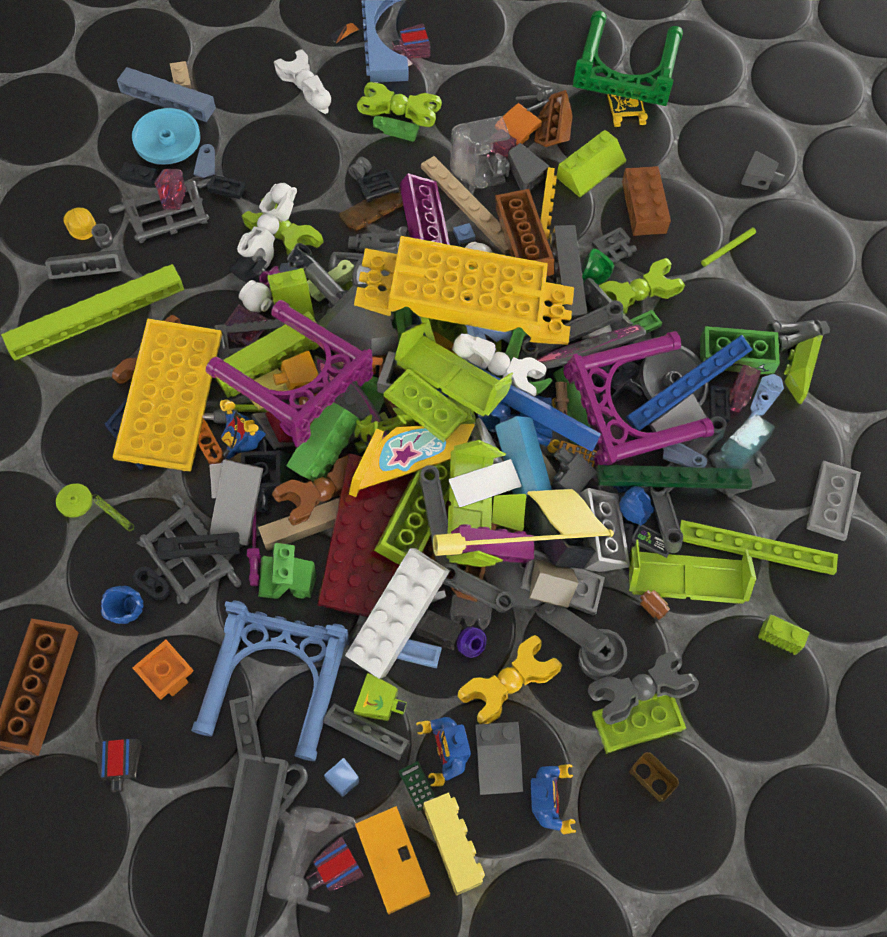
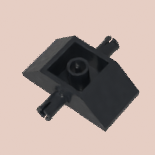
[592,342,644,403]
[228,437,302,513]

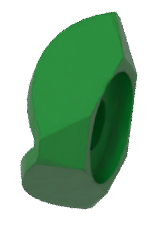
[581,249,614,286]

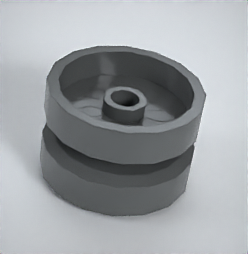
[578,629,627,680]

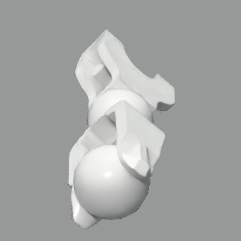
[274,49,331,114]
[237,183,297,269]
[452,334,546,397]

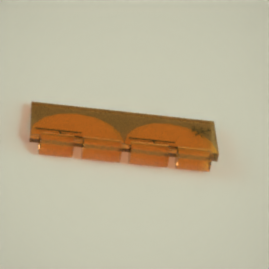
[339,187,404,231]

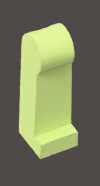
[307,260,355,302]

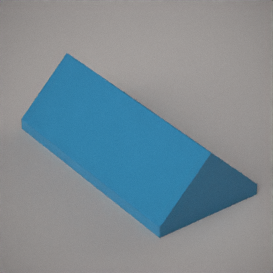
[495,416,552,497]

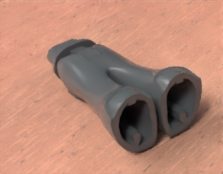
[348,226,408,253]
[766,320,830,353]

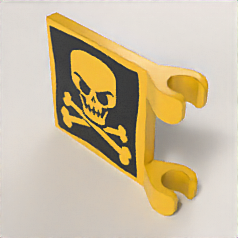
[607,94,648,127]

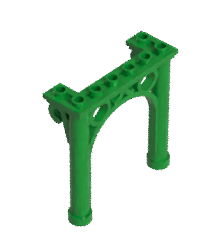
[572,11,683,106]

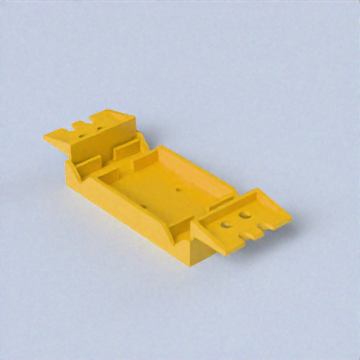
[354,236,574,345]

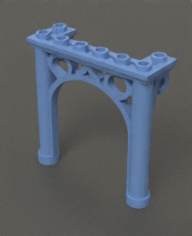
[191,600,350,761]

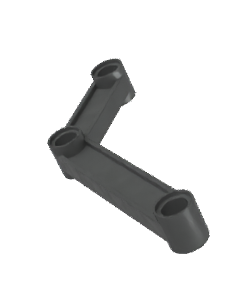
[513,300,623,411]
[648,416,726,553]
[419,465,514,612]

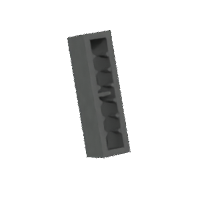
[45,249,122,279]

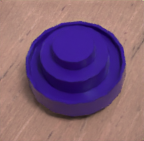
[457,626,486,658]

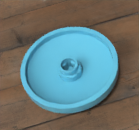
[132,108,200,164]

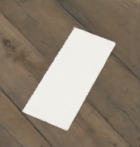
[448,459,522,507]

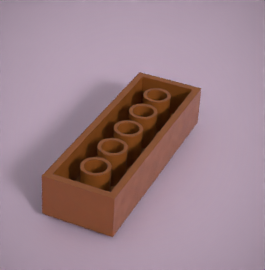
[495,189,554,276]
[0,618,79,756]

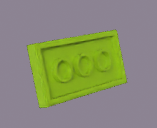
[383,368,468,443]
[592,694,686,754]

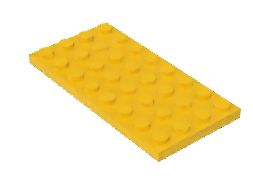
[113,319,222,472]

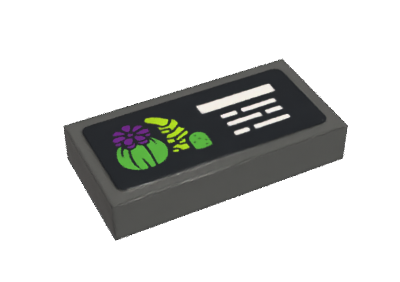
[632,525,675,558]

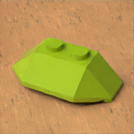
[783,335,823,404]

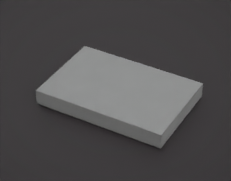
[649,394,707,450]

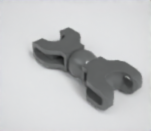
[588,651,699,724]

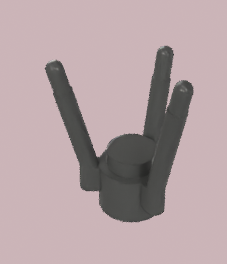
[516,82,554,111]

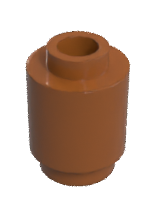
[640,590,670,620]

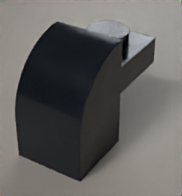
[229,255,267,283]

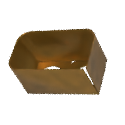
[629,752,679,802]

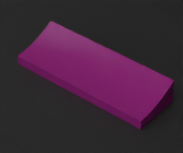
[400,173,450,245]

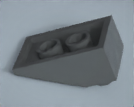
[474,722,523,795]

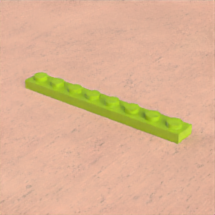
[679,520,838,575]

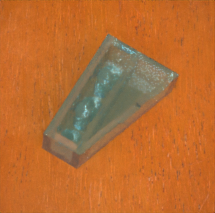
[720,414,775,469]

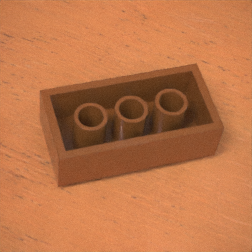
[622,166,671,236]

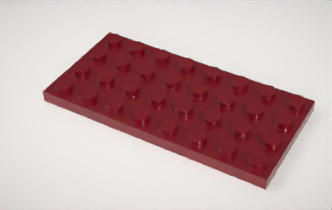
[317,454,414,617]

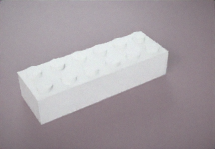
[345,549,450,679]

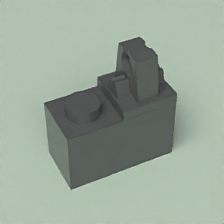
[551,448,597,495]

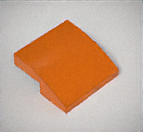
[495,103,542,146]

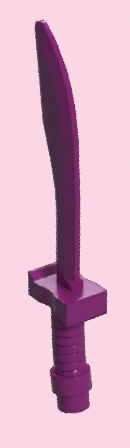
[247,508,261,586]

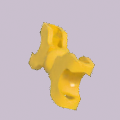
[457,635,562,724]

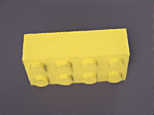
[423,793,485,896]

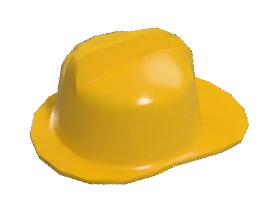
[64,208,96,240]

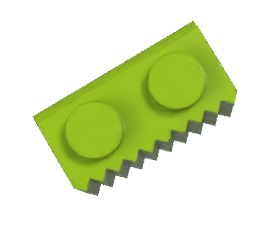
[758,614,809,655]

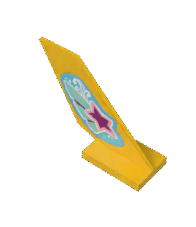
[349,424,475,497]

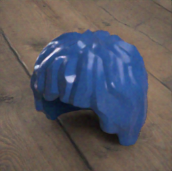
[477,401,511,432]
[619,486,654,526]
[101,586,144,624]

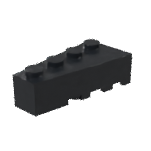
[524,495,596,569]

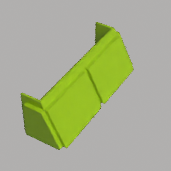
[394,322,513,416]
[446,440,506,567]
[629,540,756,604]

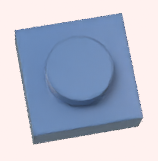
[453,223,475,245]

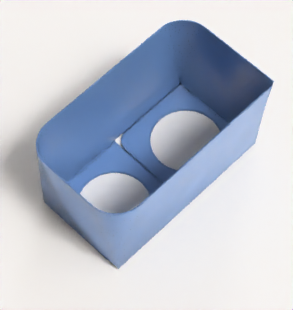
[324,758,359,797]

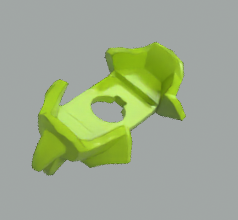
[354,407,415,442]

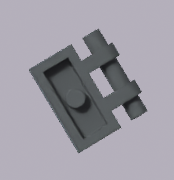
[592,227,637,265]

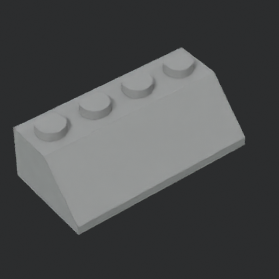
[579,488,630,572]

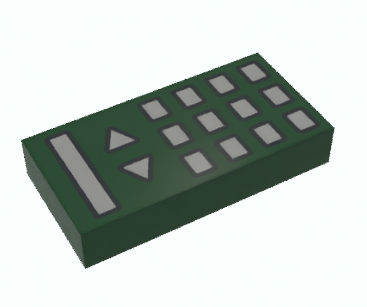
[399,761,436,812]

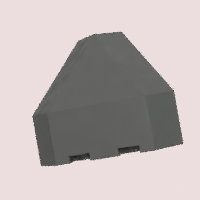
[317,284,398,356]

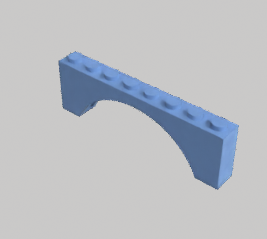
[362,0,408,83]

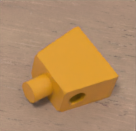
[273,351,319,391]

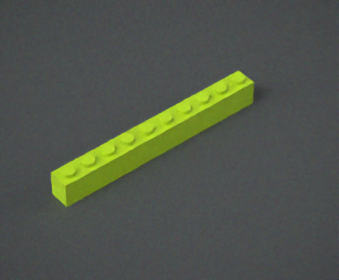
[1,264,184,361]

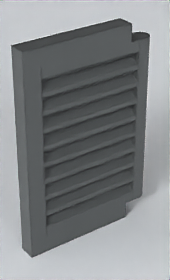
[251,412,295,450]

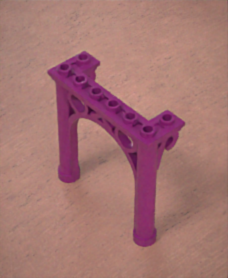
[206,300,373,448]
[563,331,714,466]

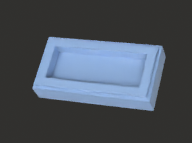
[397,639,442,669]

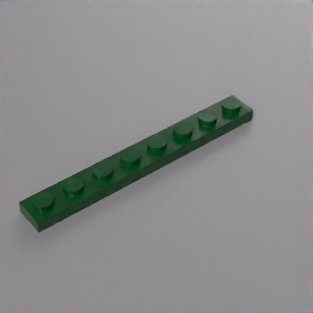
[596,465,753,489]

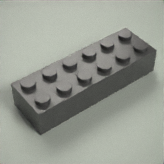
[549,225,587,325]

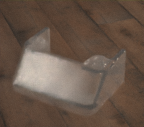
[450,116,510,189]
[267,806,356,913]

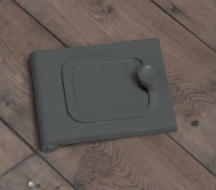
[708,441,776,498]

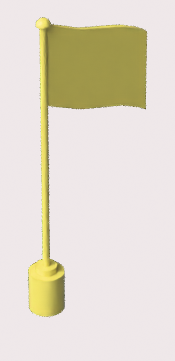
[433,489,614,556]

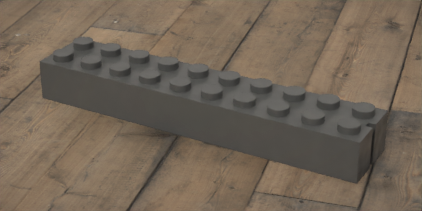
[202,753,289,937]

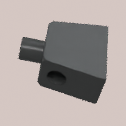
[741,151,785,190]

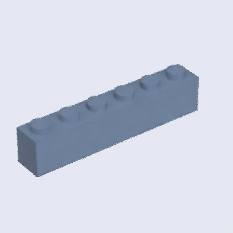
[117,67,216,122]

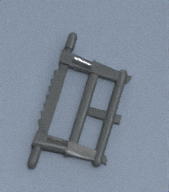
[109,179,211,243]
[209,319,285,371]
[137,493,241,604]

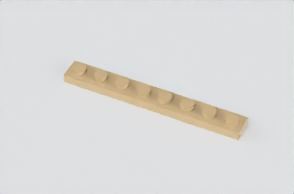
[421,156,509,255]

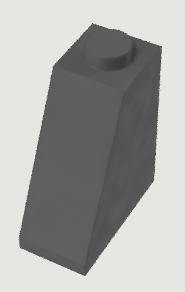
[508,143,549,190]

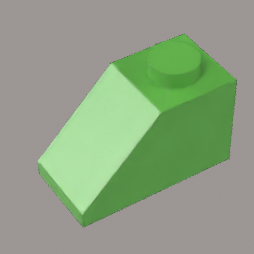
[289,558,317,599]

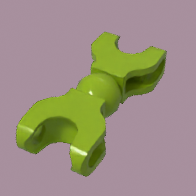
[357,82,442,127]
[242,198,324,255]
[599,258,685,315]

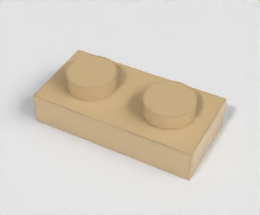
[170,61,192,89]

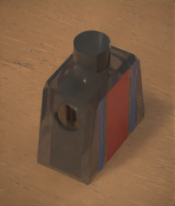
[95,738,142,792]

